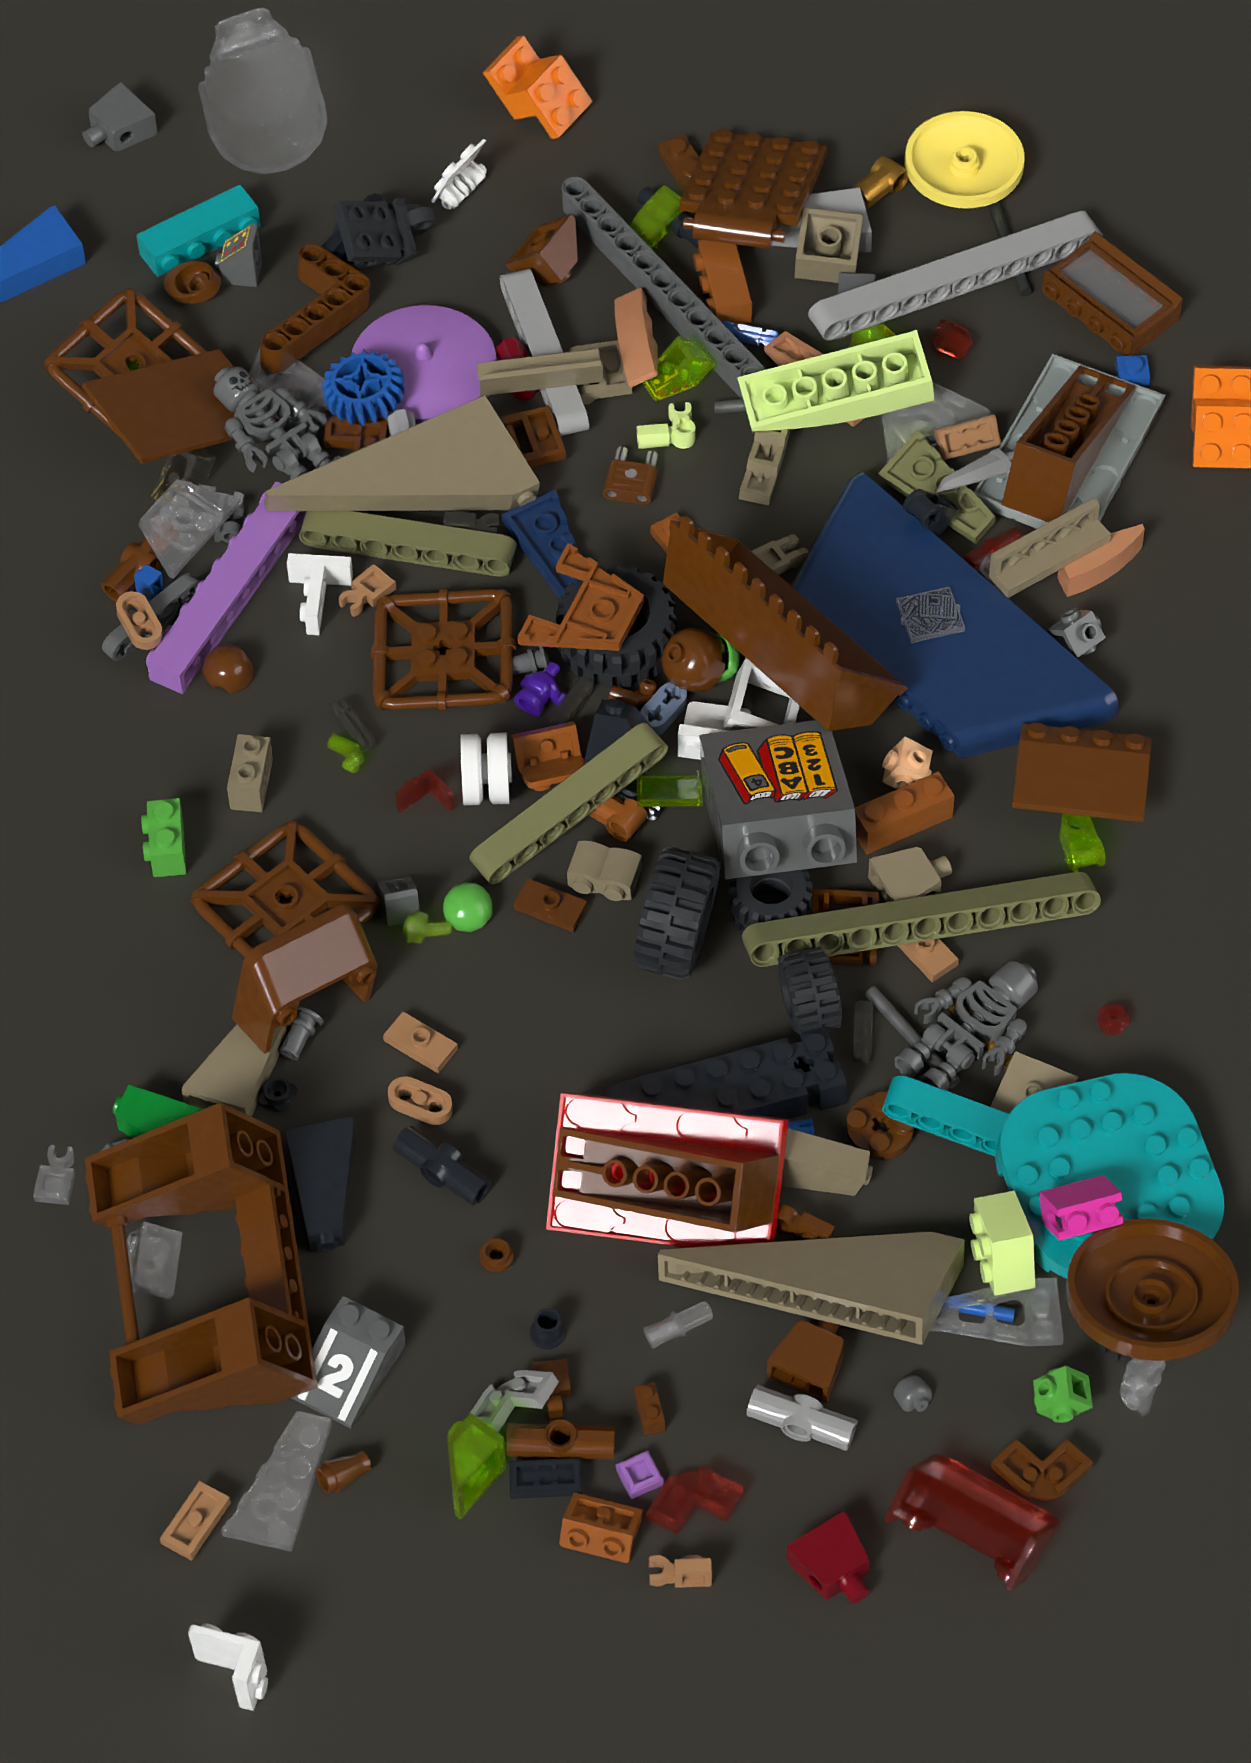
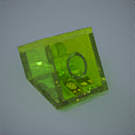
[447,1413,506,1520]

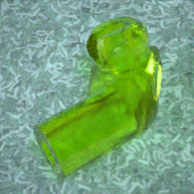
[327,733,364,773]

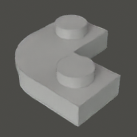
[465,1370,559,1433]

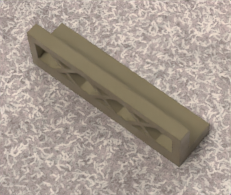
[989,498,1111,598]

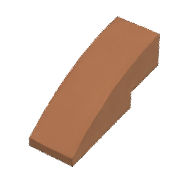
[1057,524,1145,597]

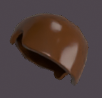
[202,645,255,694]

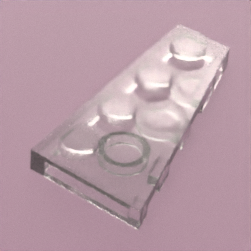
[221,1411,332,1552]

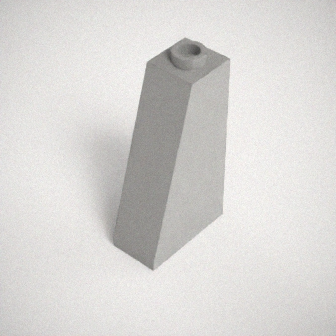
[771,187,872,253]

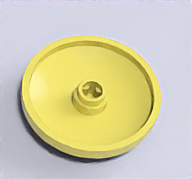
[905,111,1024,208]

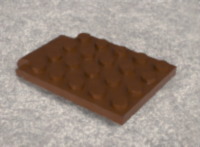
[679,129,827,249]

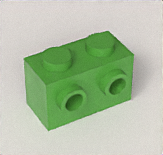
[141,798,186,877]

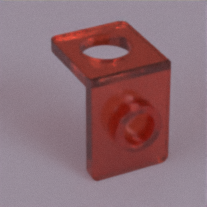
[395,769,455,813]

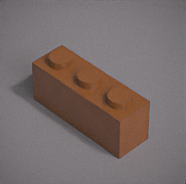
[693,240,752,325]
[855,771,955,855]

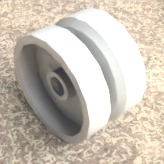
[461,732,512,805]

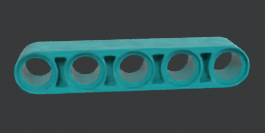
[882,1076,1009,1157]

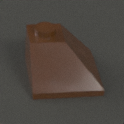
[505,214,578,286]

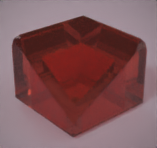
[932,319,973,360]

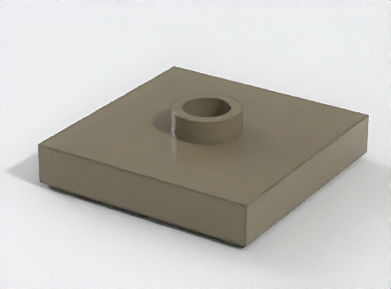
[990,1051,1078,1114]

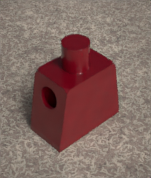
[786,1511,870,1604]

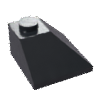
[585,699,660,774]

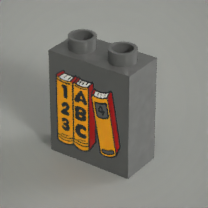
[699,720,857,879]

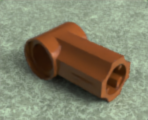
[589,796,648,842]

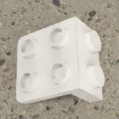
[678,701,751,760]
[188,1624,268,1711]

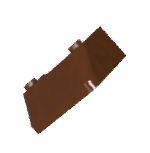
[232,904,378,1054]

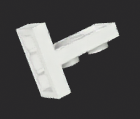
[287,553,353,635]

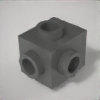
[1047,608,1105,658]

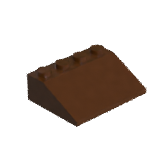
[1012,723,1152,822]

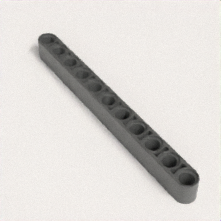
[562,177,766,399]

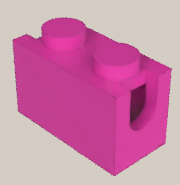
[1040,1175,1123,1241]

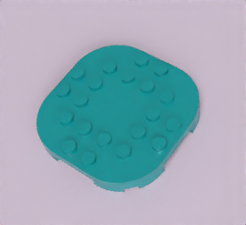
[995,1073,1224,1283]

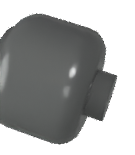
[893,1375,933,1412]

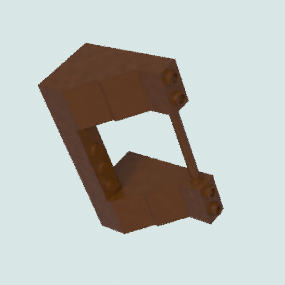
[84,1102,318,1425]

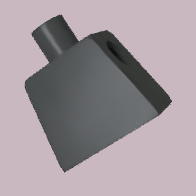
[82,83,158,151]

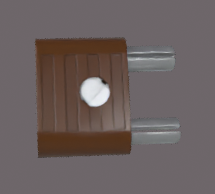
[602,447,658,505]

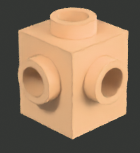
[882,737,932,789]

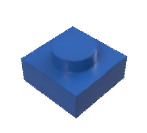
[1115,355,1150,387]

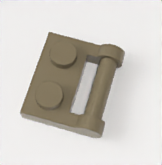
[568,340,632,405]

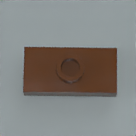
[513,878,587,933]

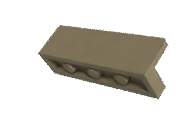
[476,349,603,396]

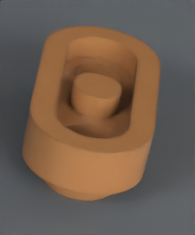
[116,591,162,650]
[388,1076,453,1125]

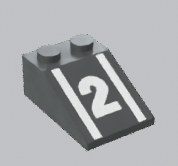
[292,1296,406,1429]

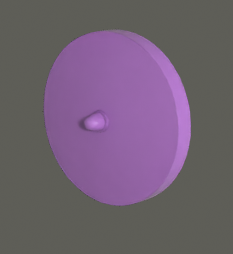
[352,305,496,425]

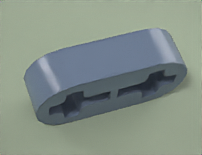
[640,682,687,735]

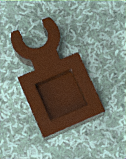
[777,1204,835,1240]

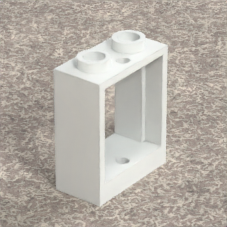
[722,658,799,731]

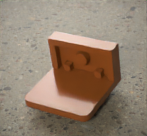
[511,721,586,791]

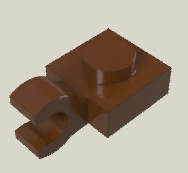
[532,1358,571,1421]

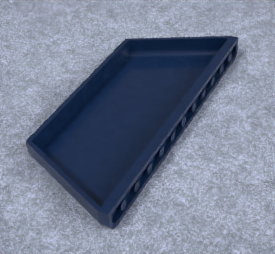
[791,472,1119,759]

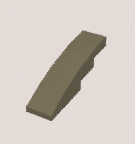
[739,429,791,506]

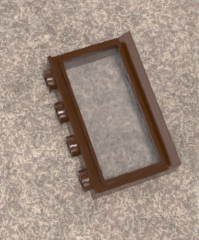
[1042,231,1183,356]

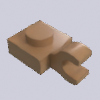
[649,1555,712,1588]

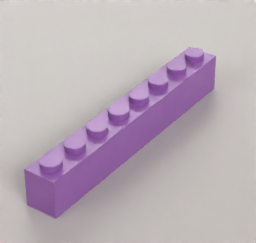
[146,482,306,694]

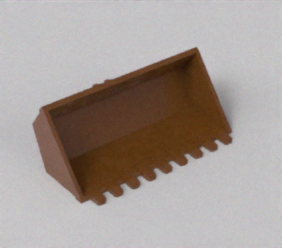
[663,515,908,731]

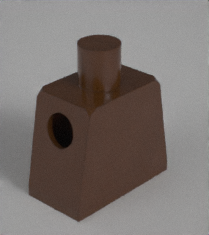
[767,1320,845,1404]

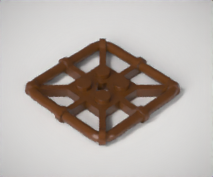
[44,288,207,438]
[370,589,516,711]
[190,820,381,958]

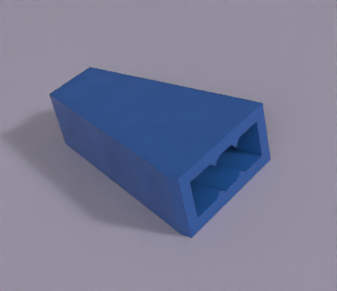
[0,206,86,303]

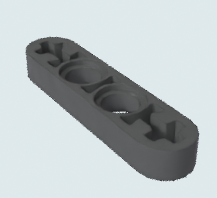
[102,573,200,662]

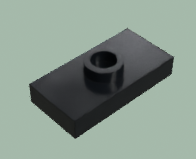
[509,1458,582,1499]

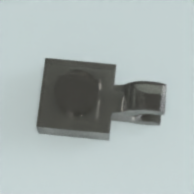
[444,511,499,534]

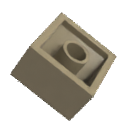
[795,208,863,283]

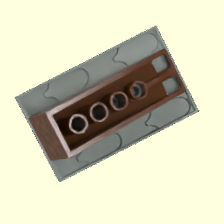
[974,354,1165,533]

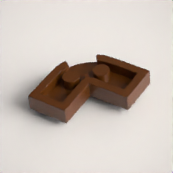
[991,1439,1093,1501]

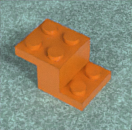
[483,36,593,139]
[1191,366,1251,468]

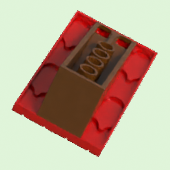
[546,1092,789,1248]

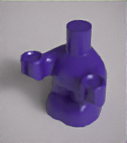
[514,662,567,717]

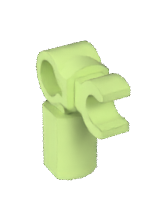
[637,402,695,449]

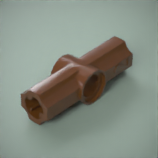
[101,520,181,602]
[506,1419,615,1460]

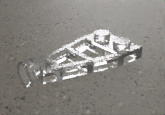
[929,1278,1063,1346]

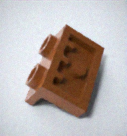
[559,1492,643,1563]

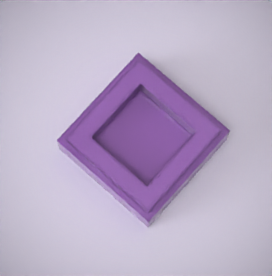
[616,1450,663,1499]

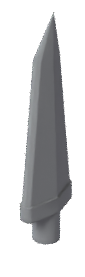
[935,448,1015,493]

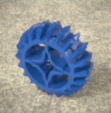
[322,349,406,427]

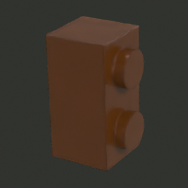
[634,1383,665,1436]

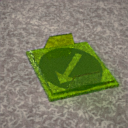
[637,771,703,807]

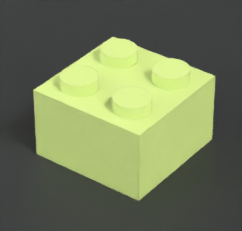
[969,1191,1035,1296]

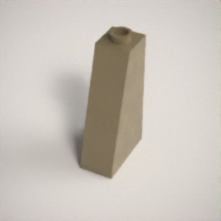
[182,1025,291,1117]
[781,1128,872,1196]

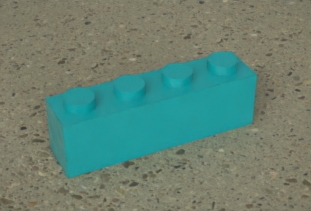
[137,185,260,277]

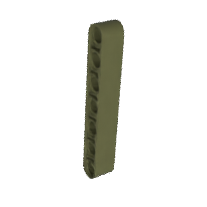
[299,511,517,577]
[469,722,668,884]

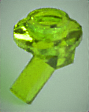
[403,910,452,944]

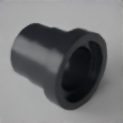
[530,1308,565,1350]

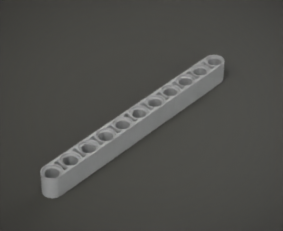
[808,211,1102,341]

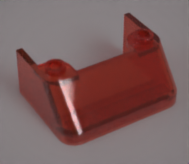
[884,1454,1060,1591]

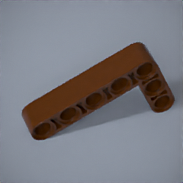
[260,244,370,374]

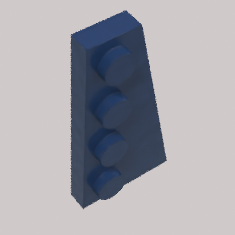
[502,489,577,599]

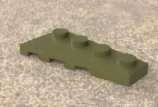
[878,429,996,544]

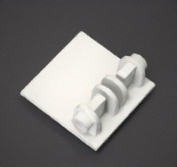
[431,139,487,210]

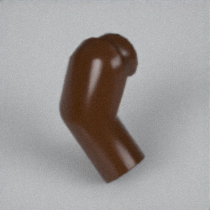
[609,679,657,708]

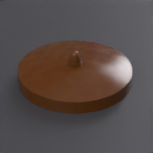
[1066,1219,1239,1361]

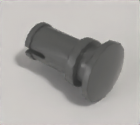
[513,646,550,676]
[278,1006,324,1061]

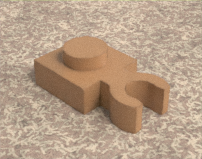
[339,564,396,617]

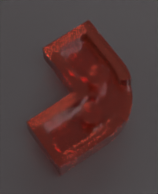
[646,1468,744,1535]

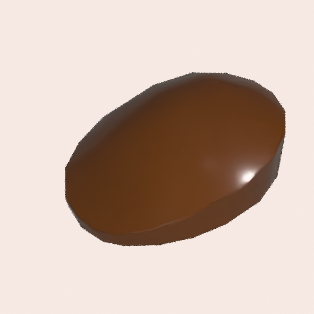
[164,261,221,304]

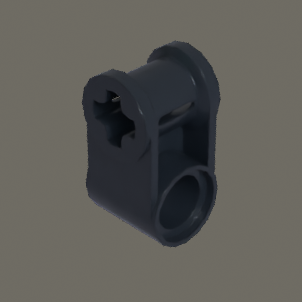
[903,489,960,535]

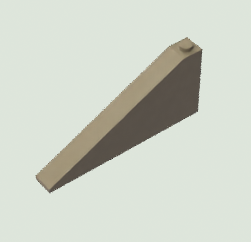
[264,395,540,511]
[658,1232,964,1345]

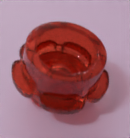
[1097,1004,1130,1035]

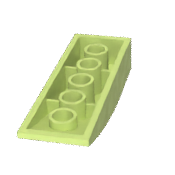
[737,330,934,431]

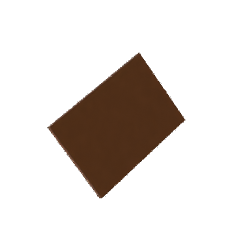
[82,349,277,464]

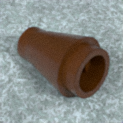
[316,1451,372,1494]

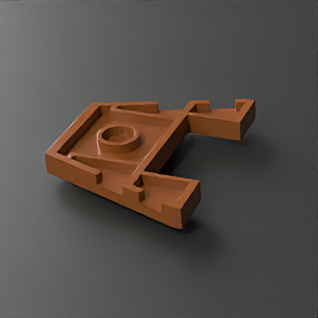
[518,543,644,651]

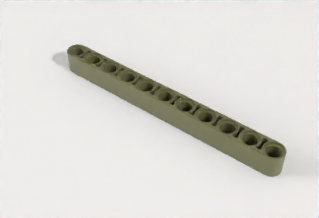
[742,872,1101,967]

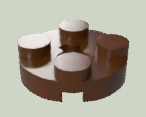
[846,1091,915,1160]

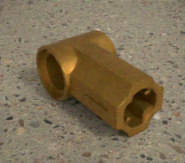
[850,155,909,209]

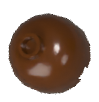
[661,628,726,693]

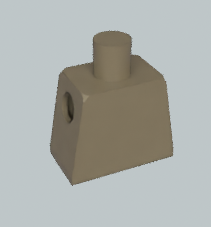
[868,847,952,903]

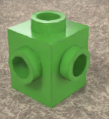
[1033,1365,1093,1423]

